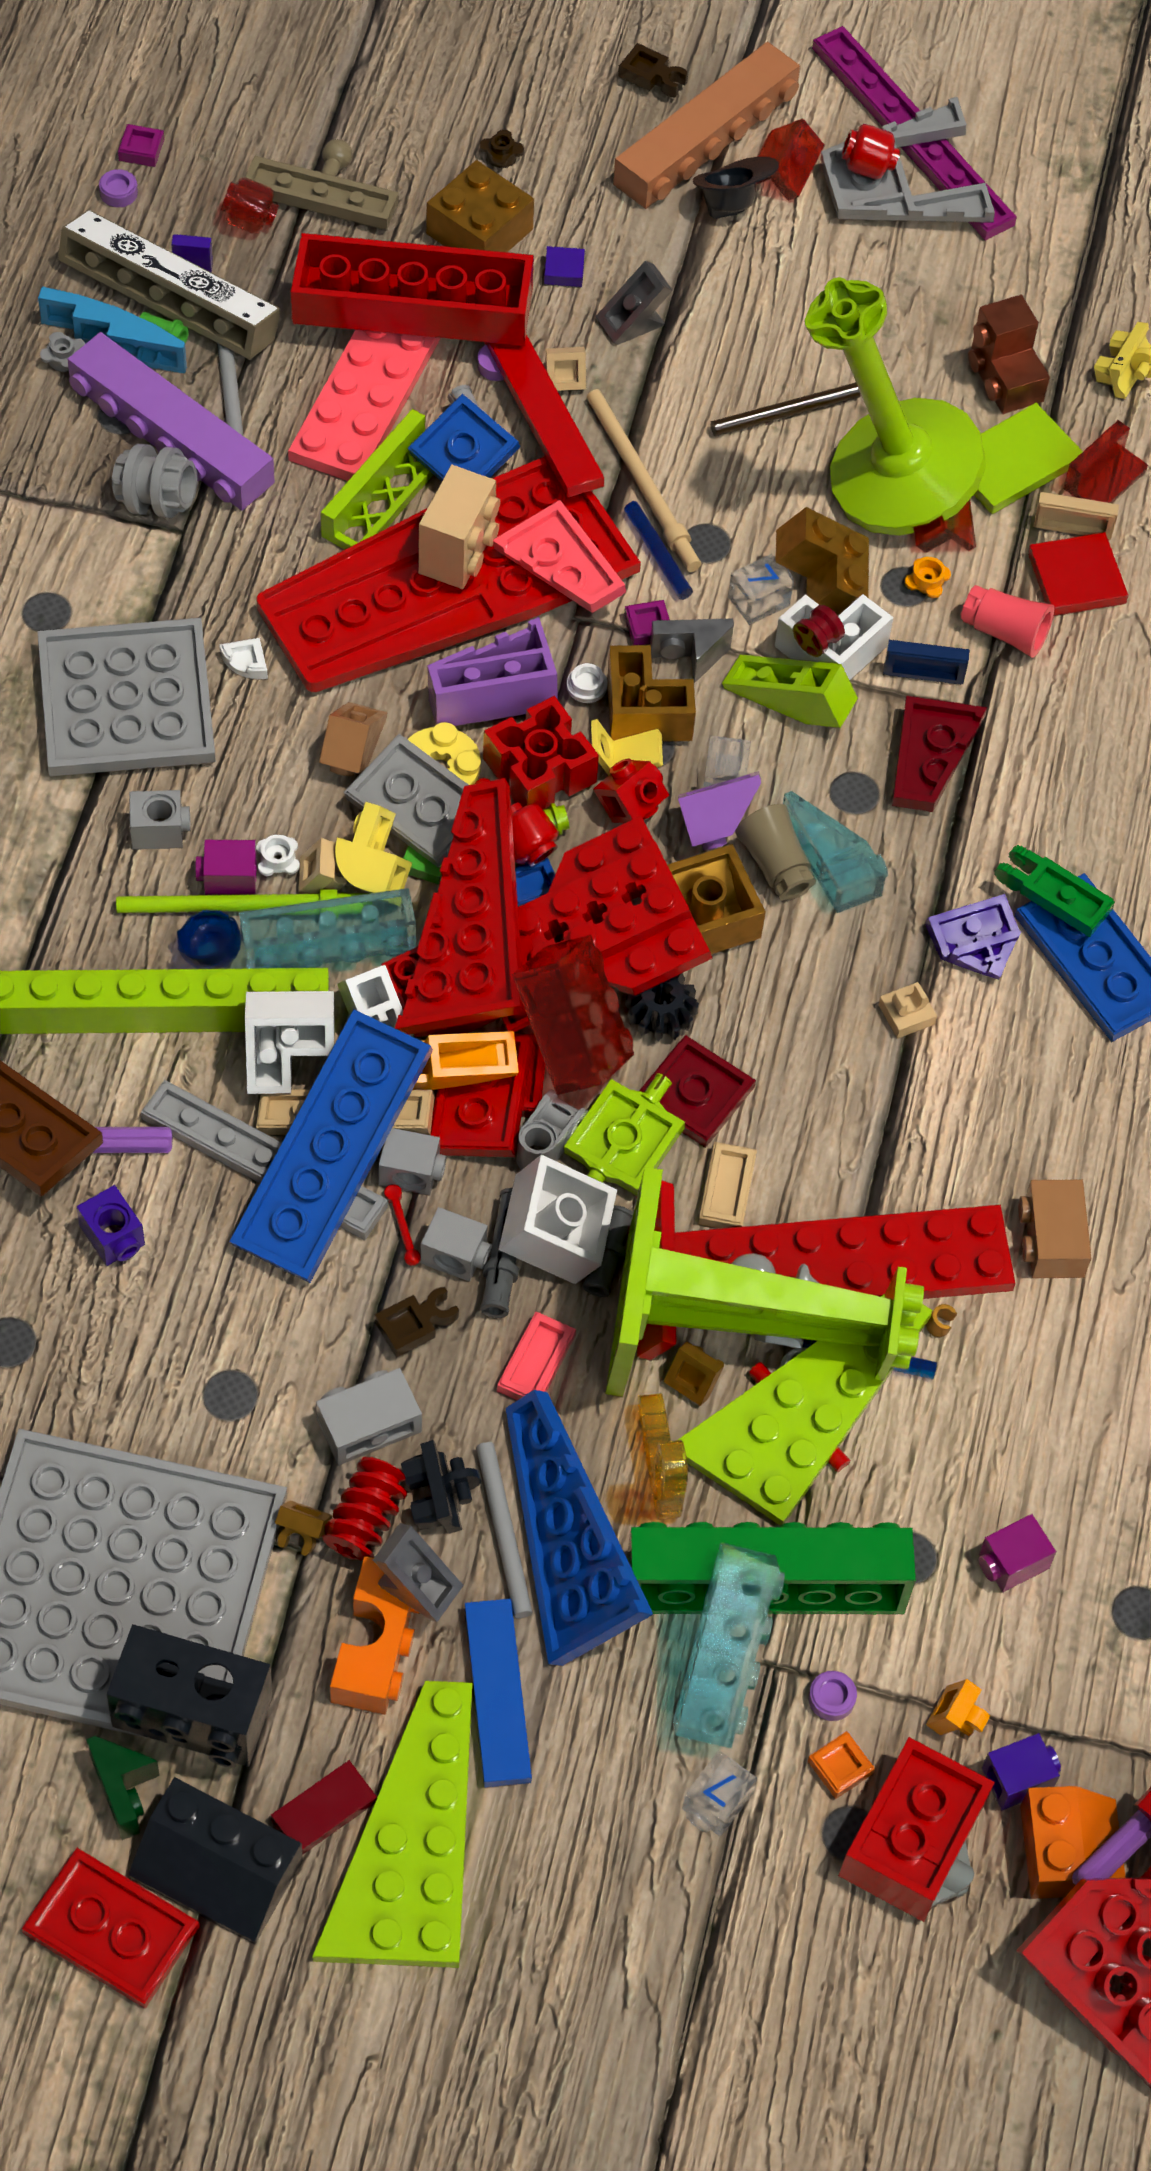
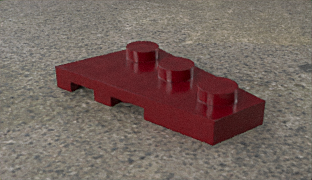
[892,696,987,812]

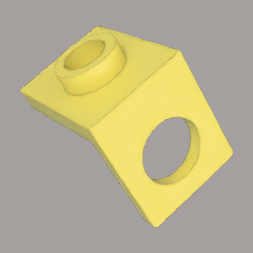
[591,719,663,776]

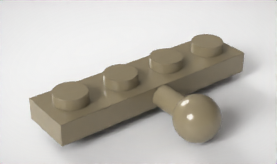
[242,139,399,230]

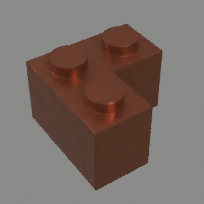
[968,294,1050,415]

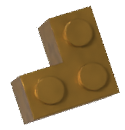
[775,507,869,616]
[607,645,696,741]

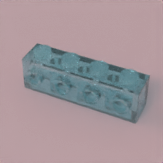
[239,888,416,968]
[673,1542,785,1748]

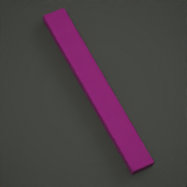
[812,26,1017,241]

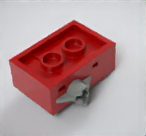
[838,1737,995,1922]

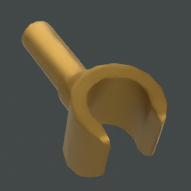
[926,1304,957,1337]

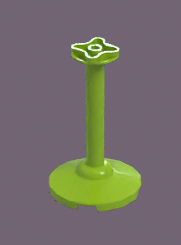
[804,277,986,536]

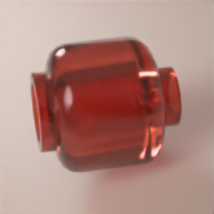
[220,177,279,234]

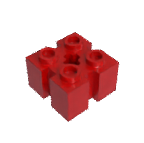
[483,695,599,810]

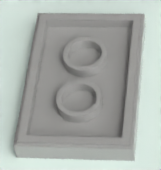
[344,734,468,868]

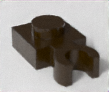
[618,43,688,98]
[374,1287,459,1358]

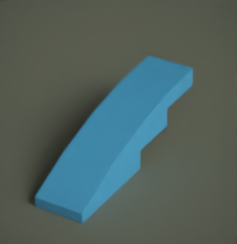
[38,286,187,374]

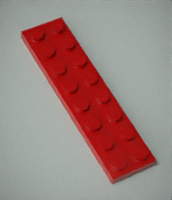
[675,1205,1016,1299]

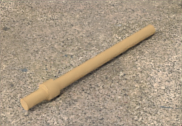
[587,389,701,572]

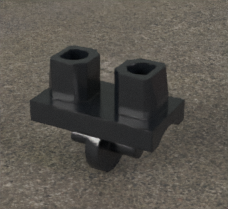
[401,1440,481,1534]

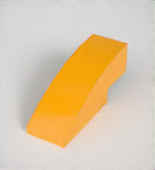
[413,1031,519,1090]

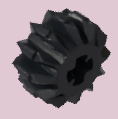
[625,973,699,1042]

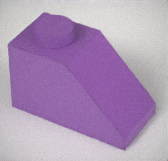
[678,771,761,851]

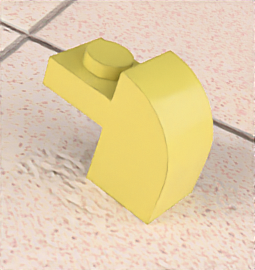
[335,802,412,903]

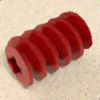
[322,1457,407,1562]

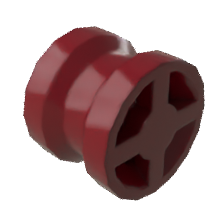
[793,605,845,657]

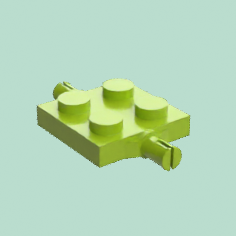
[564,1073,685,1196]

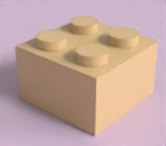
[419,464,500,589]

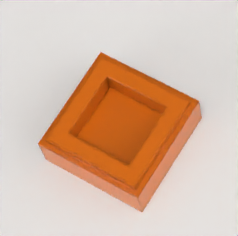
[808,1731,875,1799]

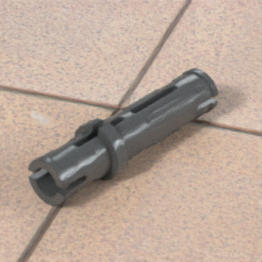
[480,1188,519,1318]

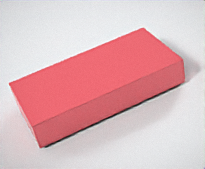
[497,1312,576,1400]

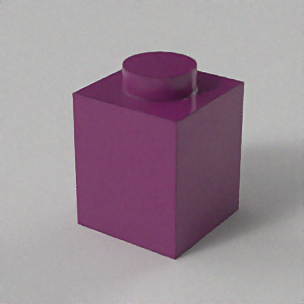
[196,839,257,895]
[979,1514,1056,1592]

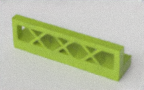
[321,409,433,550]

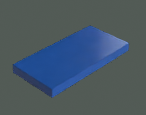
[1014,873,1151,1042]

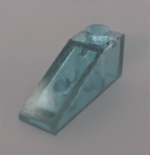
[783,791,888,913]

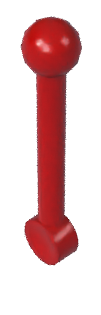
[384,1184,421,1266]

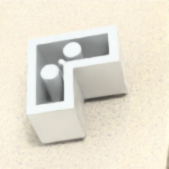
[774,594,894,680]
[245,991,335,1094]

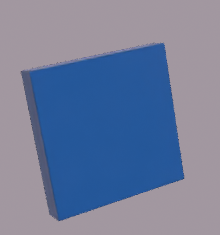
[408,393,520,482]

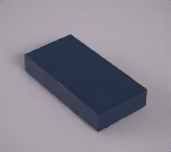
[883,640,970,685]

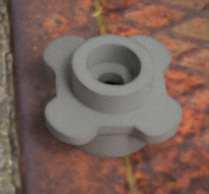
[40,332,85,372]

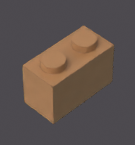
[1018,1179,1091,1278]

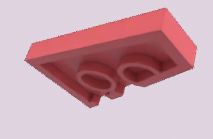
[493,500,626,613]

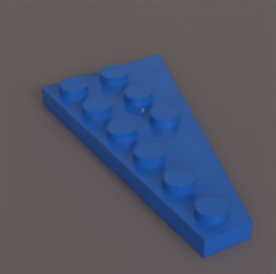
[505,1390,653,1666]

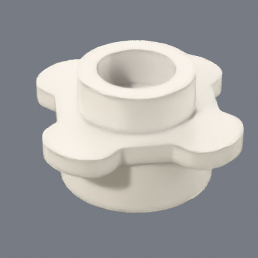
[256,835,300,876]

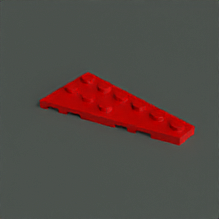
[395,778,525,1035]

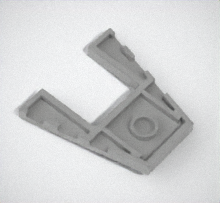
[820,97,995,222]

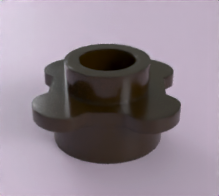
[480,129,524,168]

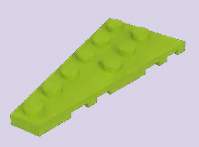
[669,1294,933,1525]
[312,1681,472,1968]

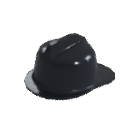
[693,157,779,219]

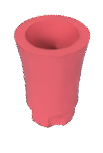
[961,585,1054,658]

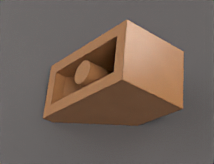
[319,702,388,776]

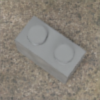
[316,1368,422,1466]

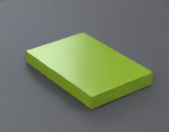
[974,403,1085,514]

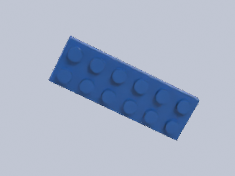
[229,1009,433,1283]

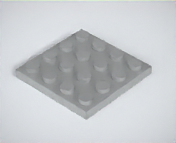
[38,618,216,777]

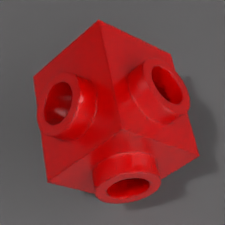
[593,758,669,824]

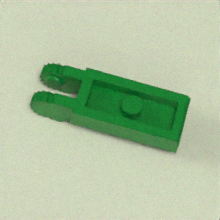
[994,845,1115,937]

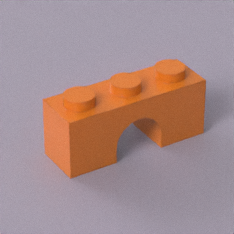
[330,1556,420,1715]

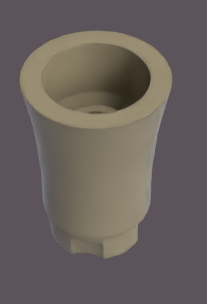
[735,804,816,901]

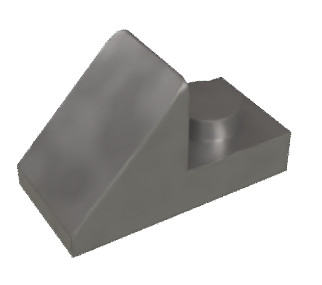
[595,261,673,345]
[650,618,734,682]
[373,1523,464,1622]

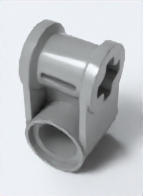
[516,1089,588,1170]

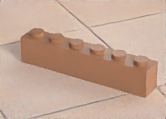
[613,41,800,209]

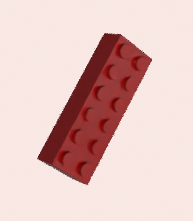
[291,233,534,346]

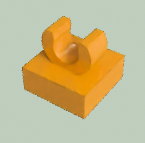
[926,1679,990,1736]

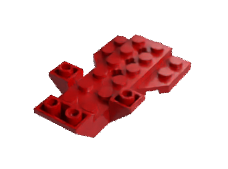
[381,816,713,1037]
[1016,1787,1151,2088]

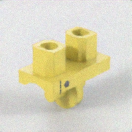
[1094,322,1151,399]

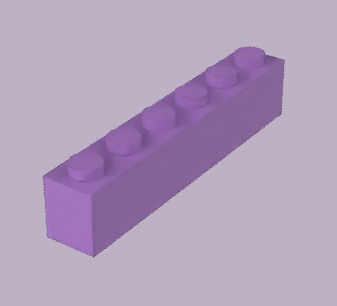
[67,332,275,511]

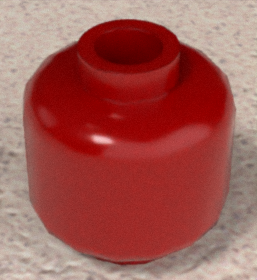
[841,124,900,180]
[511,802,559,867]

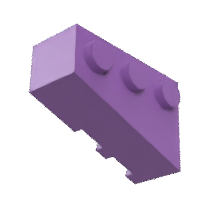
[427,617,558,726]

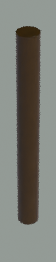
[711,382,860,436]

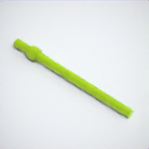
[116,889,372,915]

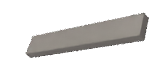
[141,1079,388,1240]

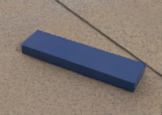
[464,1598,532,1788]

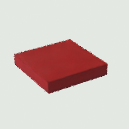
[1028,532,1129,616]

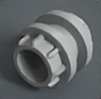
[112,443,197,518]

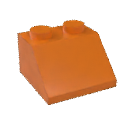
[1020,1786,1126,1899]

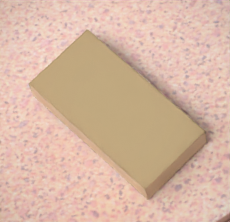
[1033,492,1119,540]
[698,1142,757,1229]

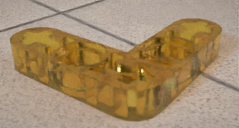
[638,1393,688,1520]

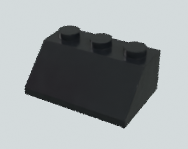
[128,1777,303,1944]

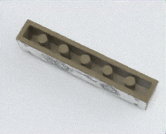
[58,209,281,360]

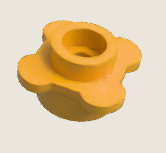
[905,557,951,598]

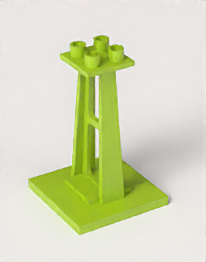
[605,1167,924,1397]

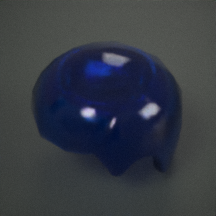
[177,910,242,969]

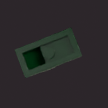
[86,1736,160,1840]

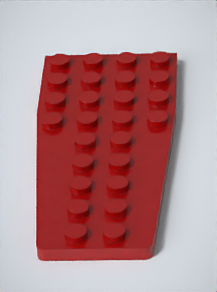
[257,456,641,692]

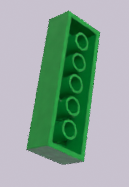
[627,1522,916,1614]

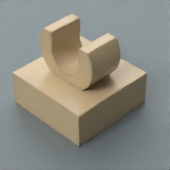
[545,347,586,391]
[299,838,347,894]
[878,982,937,1039]

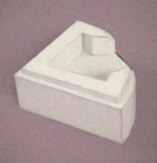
[219,638,268,679]

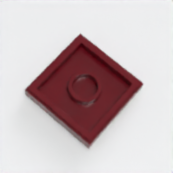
[639,1035,756,1148]

